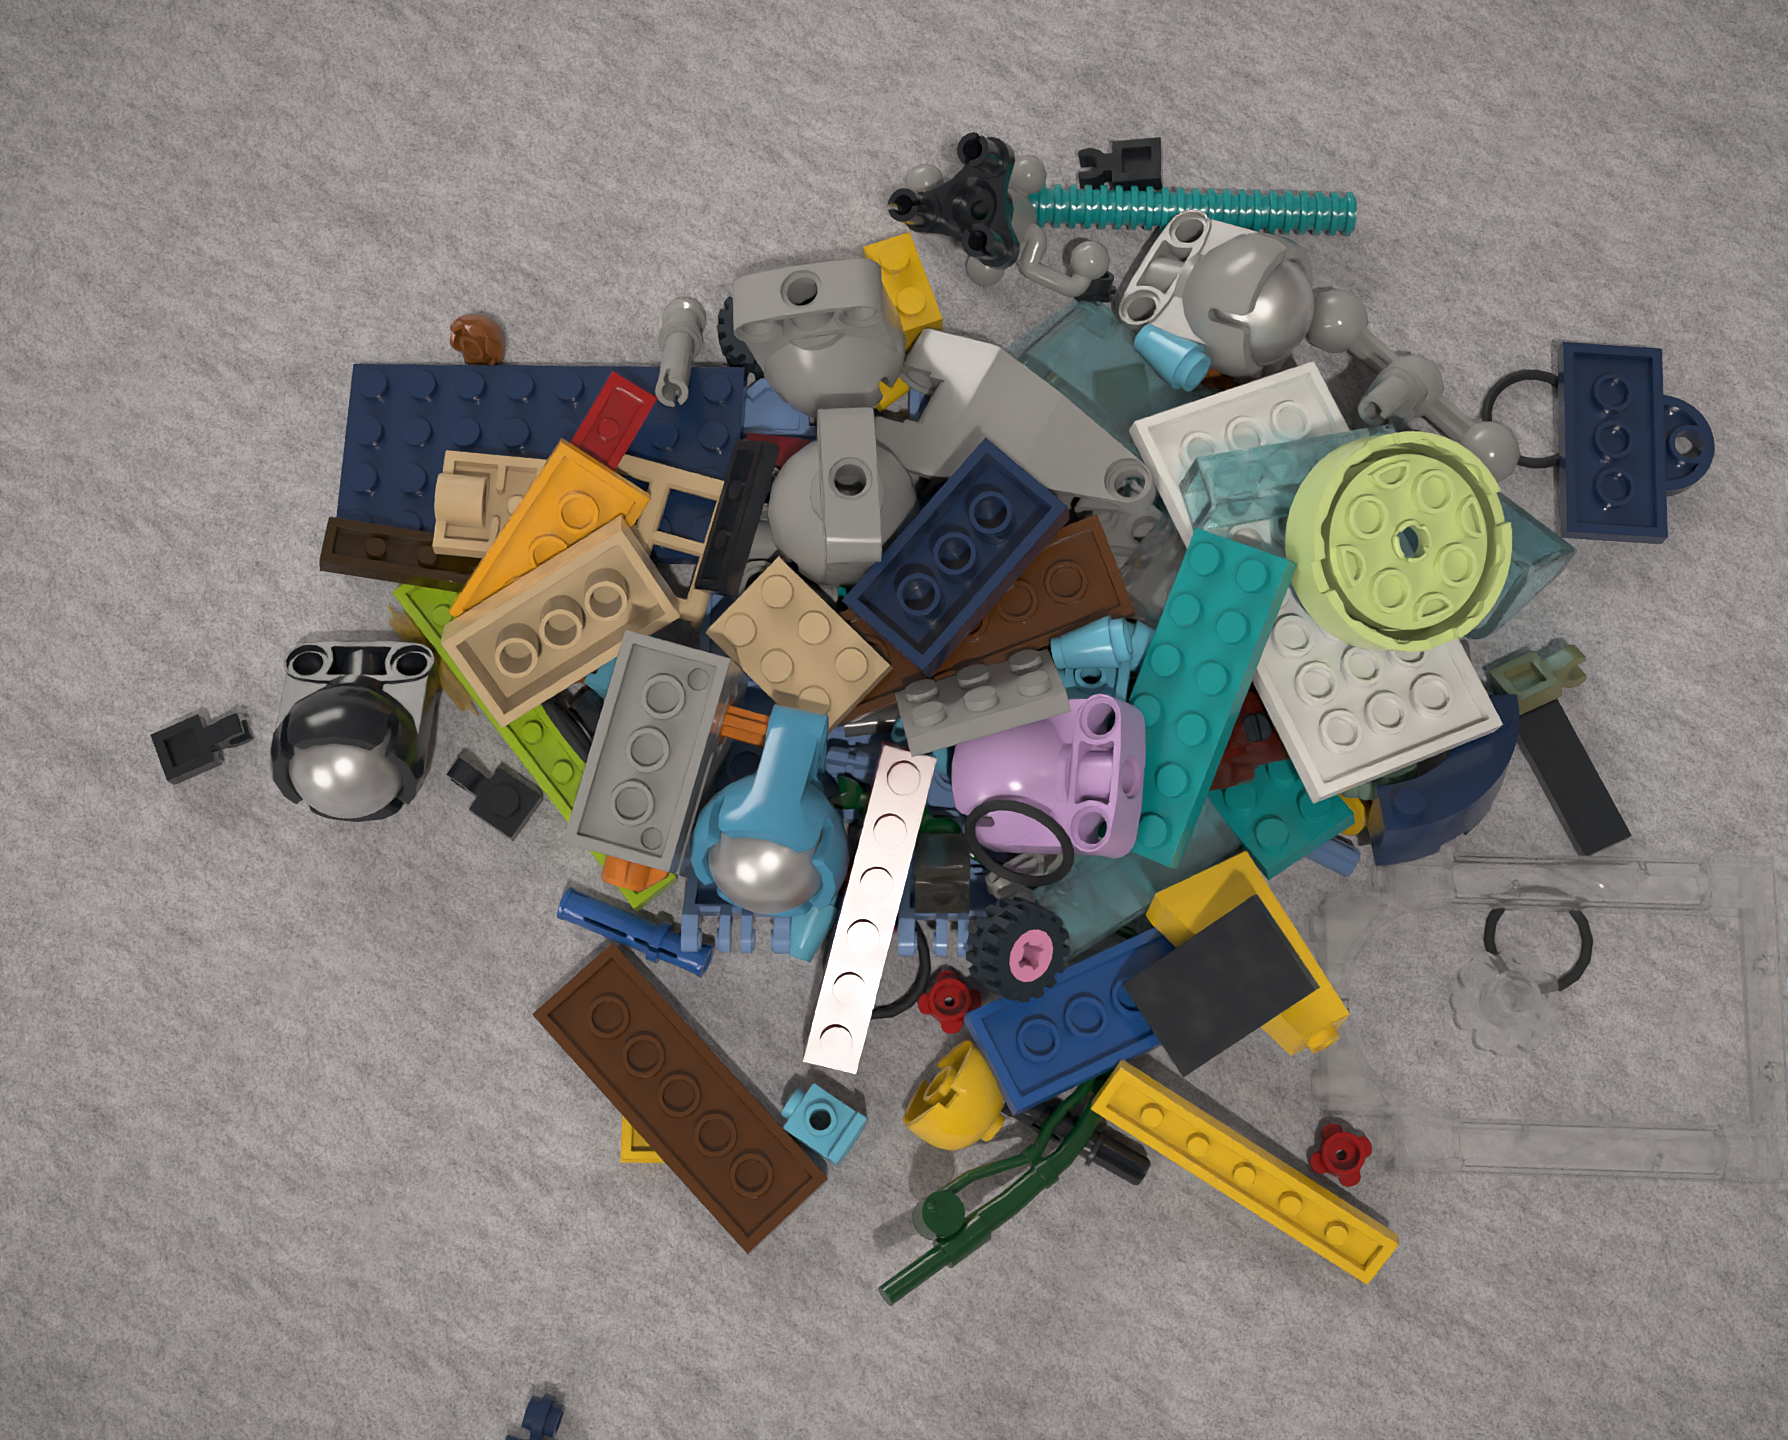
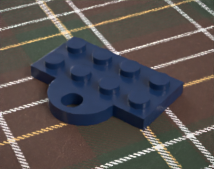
[1557,342,1715,544]

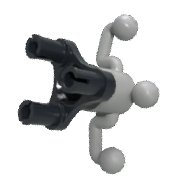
[888,132,1110,297]

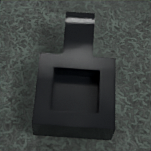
[150,713,254,785]
[446,758,543,841]

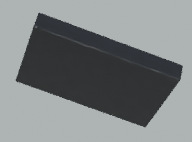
[1123,894,1320,1077]

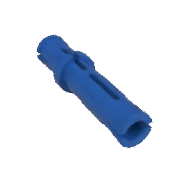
[557,887,715,978]

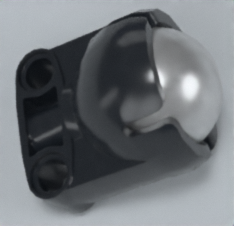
[270,641,442,822]

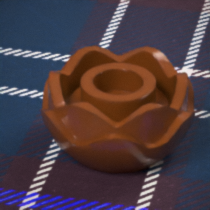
[450,313,506,365]

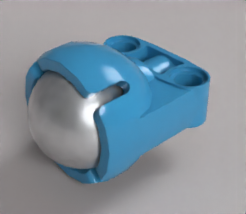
[689,704,850,917]

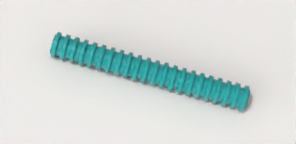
[1028,184,1357,236]

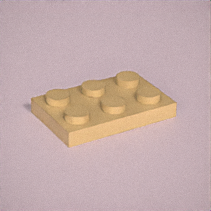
[705,556,893,734]

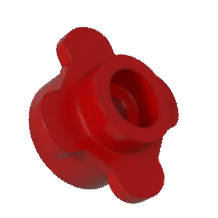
[918,970,981,1034]
[1309,1123,1372,1187]

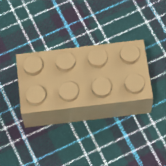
[441,515,680,728]

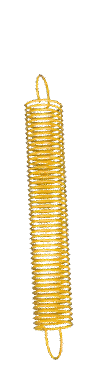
[387,605,479,717]

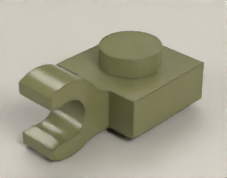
[1489,645,1587,716]

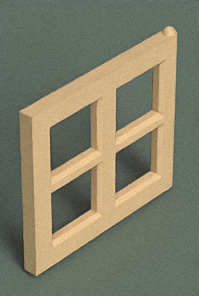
[614,454,724,629]

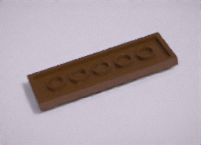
[837,514,1135,727]
[532,943,828,1255]

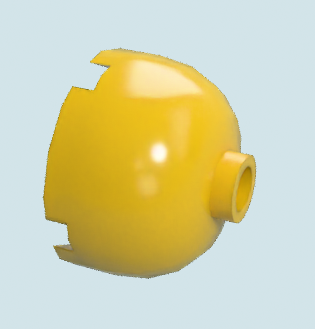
[903,1040,1005,1151]

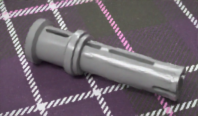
[655,298,707,407]

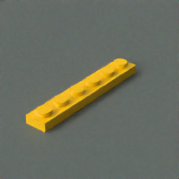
[1091,1059,1399,1285]

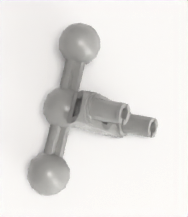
[1307,290,1521,483]

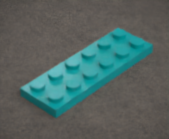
[1098,527,1297,869]

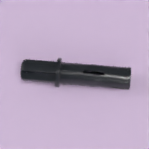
[1001,1100,1151,1185]

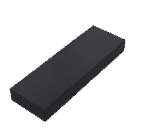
[694,440,780,598]
[1517,699,1632,860]

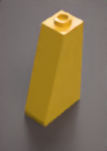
[1146,851,1350,1056]

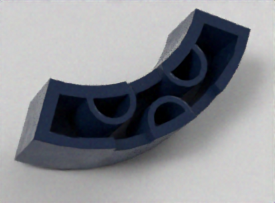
[1367,694,1519,866]

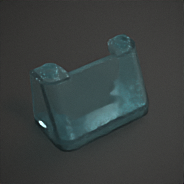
[1015,301,1221,513]

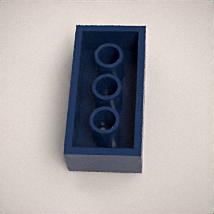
[842,437,1070,679]

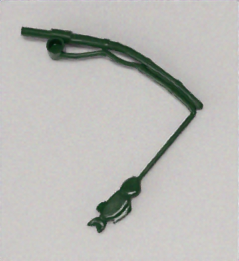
[828,776,1139,1306]

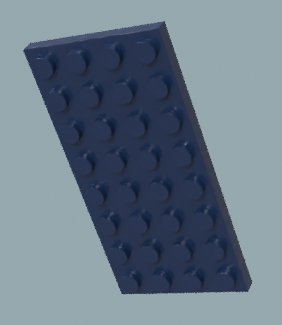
[336,364,748,565]

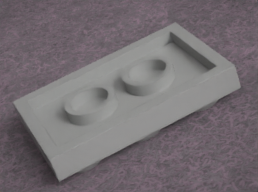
[894,649,1071,757]

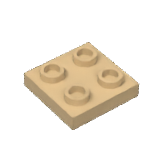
[432,450,547,558]

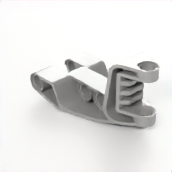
[874,329,1171,559]

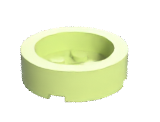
[1285,431,1512,652]

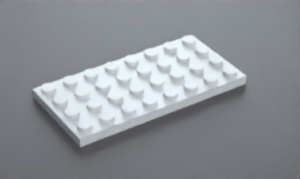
[1129,361,1503,804]

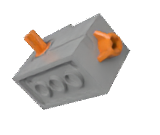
[563,630,770,892]

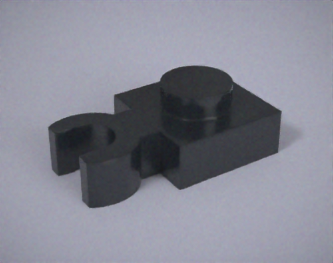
[1078,137,1163,191]

